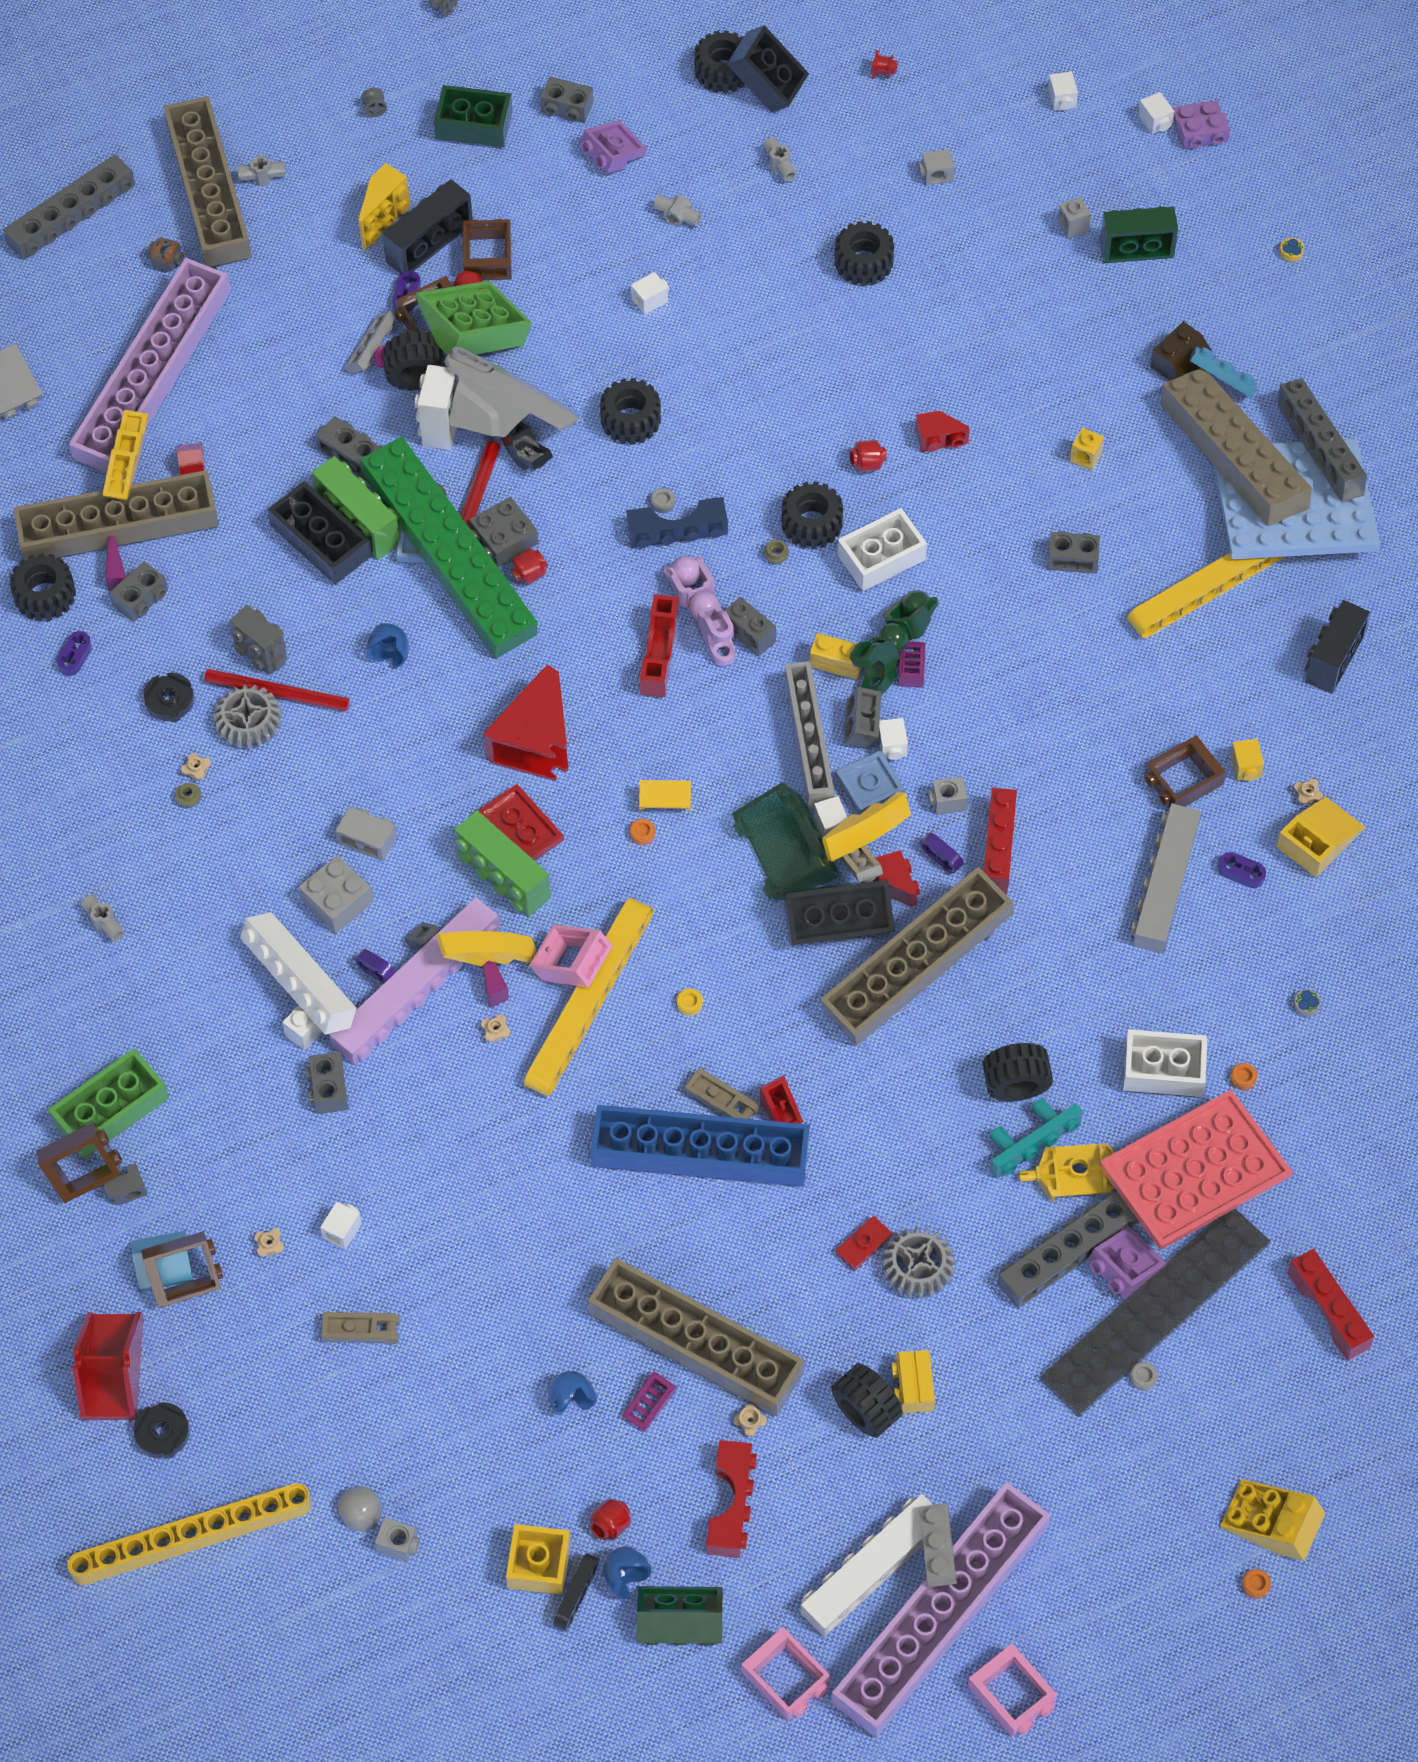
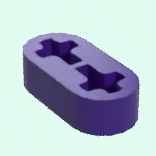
[393,271,421,313]
[57,631,92,676]
[919,832,964,874]
[1218,852,1266,888]
[354,949,396,983]

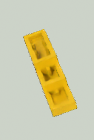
[103,410,149,500]
[822,792,911,861]
[436,931,537,966]

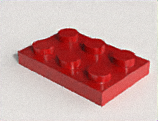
[478,784,564,861]

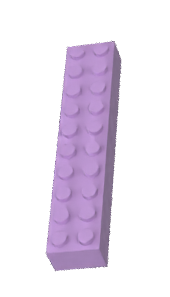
[69,257,231,473]
[831,1481,1051,1738]

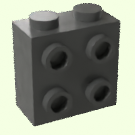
[469,496,539,567]
[229,605,287,675]

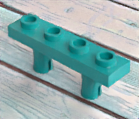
[989,1098,1082,1179]

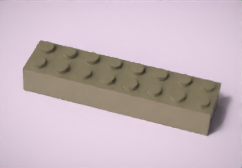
[163,96,252,267]
[1161,368,1312,526]
[13,470,219,561]
[820,867,1014,1046]
[587,1258,805,1417]

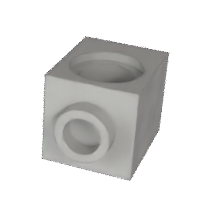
[918,149,955,186]
[1058,197,1091,239]
[928,777,967,815]
[375,1517,420,1562]

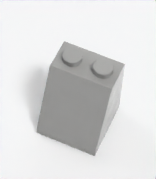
[0,343,42,420]

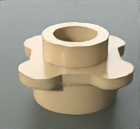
[181,753,211,780]
[1294,779,1323,805]
[481,1014,511,1042]
[255,1228,284,1257]
[734,1404,767,1436]

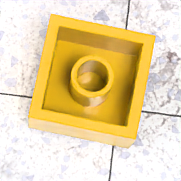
[506,1524,571,1595]

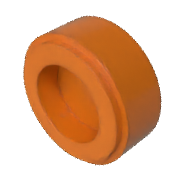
[630,819,655,845]
[1230,1063,1258,1091]
[1242,1569,1271,1599]

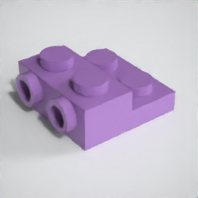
[1172,100,1230,149]
[580,120,647,174]
[1087,1226,1167,1299]

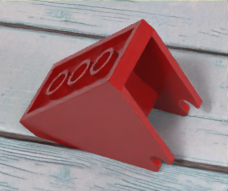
[483,664,569,781]
[72,1312,144,1420]

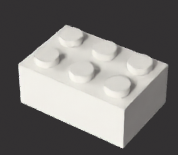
[415,365,458,450]
[837,508,927,591]
[1123,1029,1207,1097]

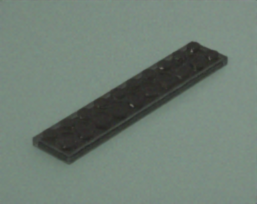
[1040,1208,1270,1417]

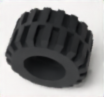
[694,30,745,93]
[835,221,894,286]
[382,331,445,391]
[600,378,661,445]
[781,481,843,549]
[10,553,76,621]
[982,1043,1053,1101]
[831,1363,903,1438]

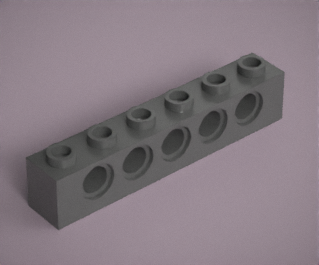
[3,154,135,261]
[1277,378,1367,502]
[316,416,447,497]
[998,1189,1140,1309]

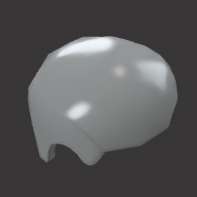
[337,1486,382,1532]

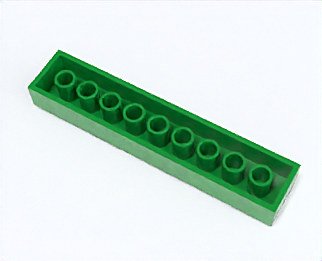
[361,436,538,659]

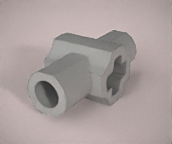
[763,137,797,182]
[237,155,286,186]
[653,194,702,227]
[81,895,125,942]

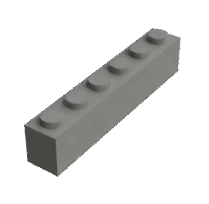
[785,661,834,809]
[1130,804,1201,954]

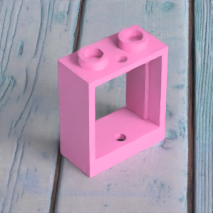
[529,924,612,988]
[741,1627,830,1721]
[968,1643,1057,1738]

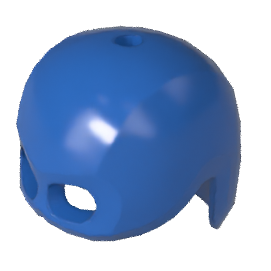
[367,623,409,668]
[548,1371,597,1415]
[603,1546,652,1599]

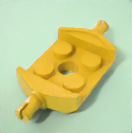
[1019,1143,1115,1202]

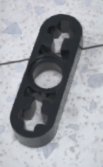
[553,1553,600,1632]

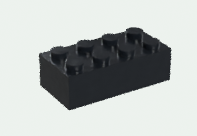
[382,179,473,274]
[267,481,372,585]
[783,878,895,945]

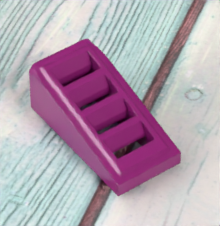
[105,536,126,591]
[898,641,926,688]
[483,961,509,1007]
[622,1371,678,1432]

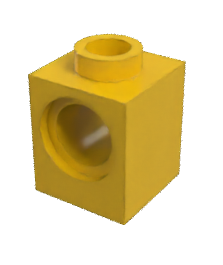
[1070,427,1104,471]

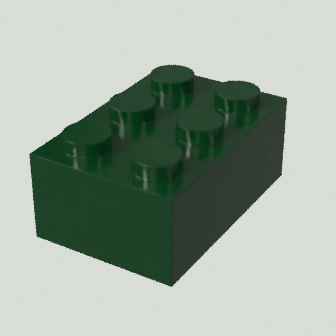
[434,85,513,147]
[1100,206,1178,264]

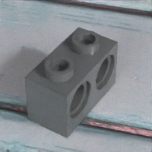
[540,76,594,123]
[1047,531,1100,574]
[109,561,168,622]
[725,597,776,657]
[844,687,881,749]
[305,1051,349,1114]

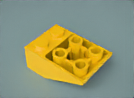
[359,163,411,250]
[1276,796,1365,878]
[1220,1479,1325,1561]

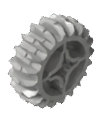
[213,684,282,749]
[882,1226,955,1300]

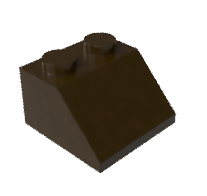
[1150,321,1216,381]

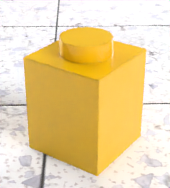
[1230,739,1264,781]

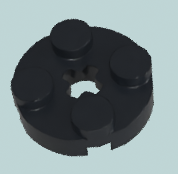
[143,672,195,723]
[134,1402,190,1459]

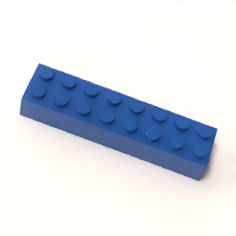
[591,1105,810,1187]

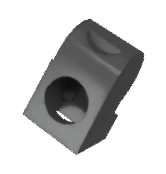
[104,1163,147,1205]

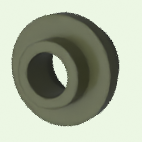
[764,540,789,564]
[175,783,201,808]

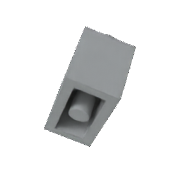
[336,806,397,861]

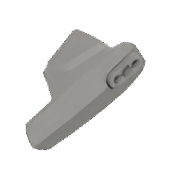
[444,347,578,437]

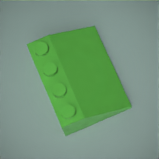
[416,281,532,355]

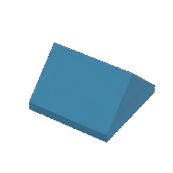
[132,1231,193,1292]

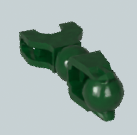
[850,590,939,695]

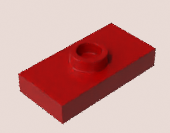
[836,1215,893,1271]

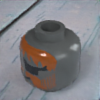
[147,237,184,271]

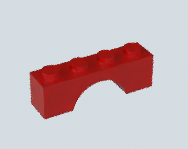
[640,594,679,697]
[984,788,1017,894]
[1287,1248,1374,1361]
[706,1440,757,1558]

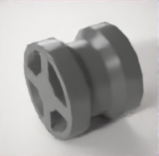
[429,0,458,17]
[361,88,387,117]

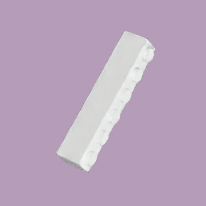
[240,912,357,1035]
[801,1494,933,1637]

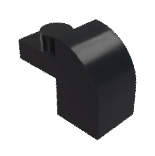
[501,421,553,471]

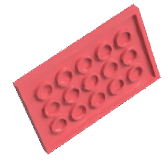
[1099,1089,1293,1250]

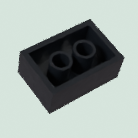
[727,25,809,112]
[1304,600,1370,694]

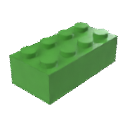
[312,456,400,561]
[454,810,551,917]
[48,1048,169,1160]

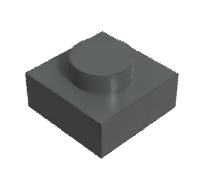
[405,922,440,949]

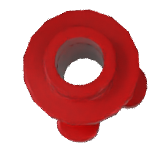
[872,50,898,78]

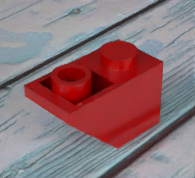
[915,410,970,452]
[874,850,920,907]

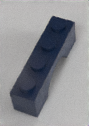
[626,497,728,548]

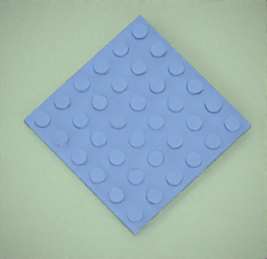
[1214,439,1381,559]

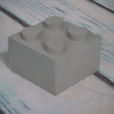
[299,855,374,934]

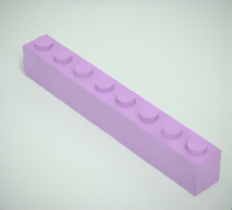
[330,897,500,1066]

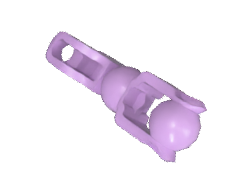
[664,555,736,666]

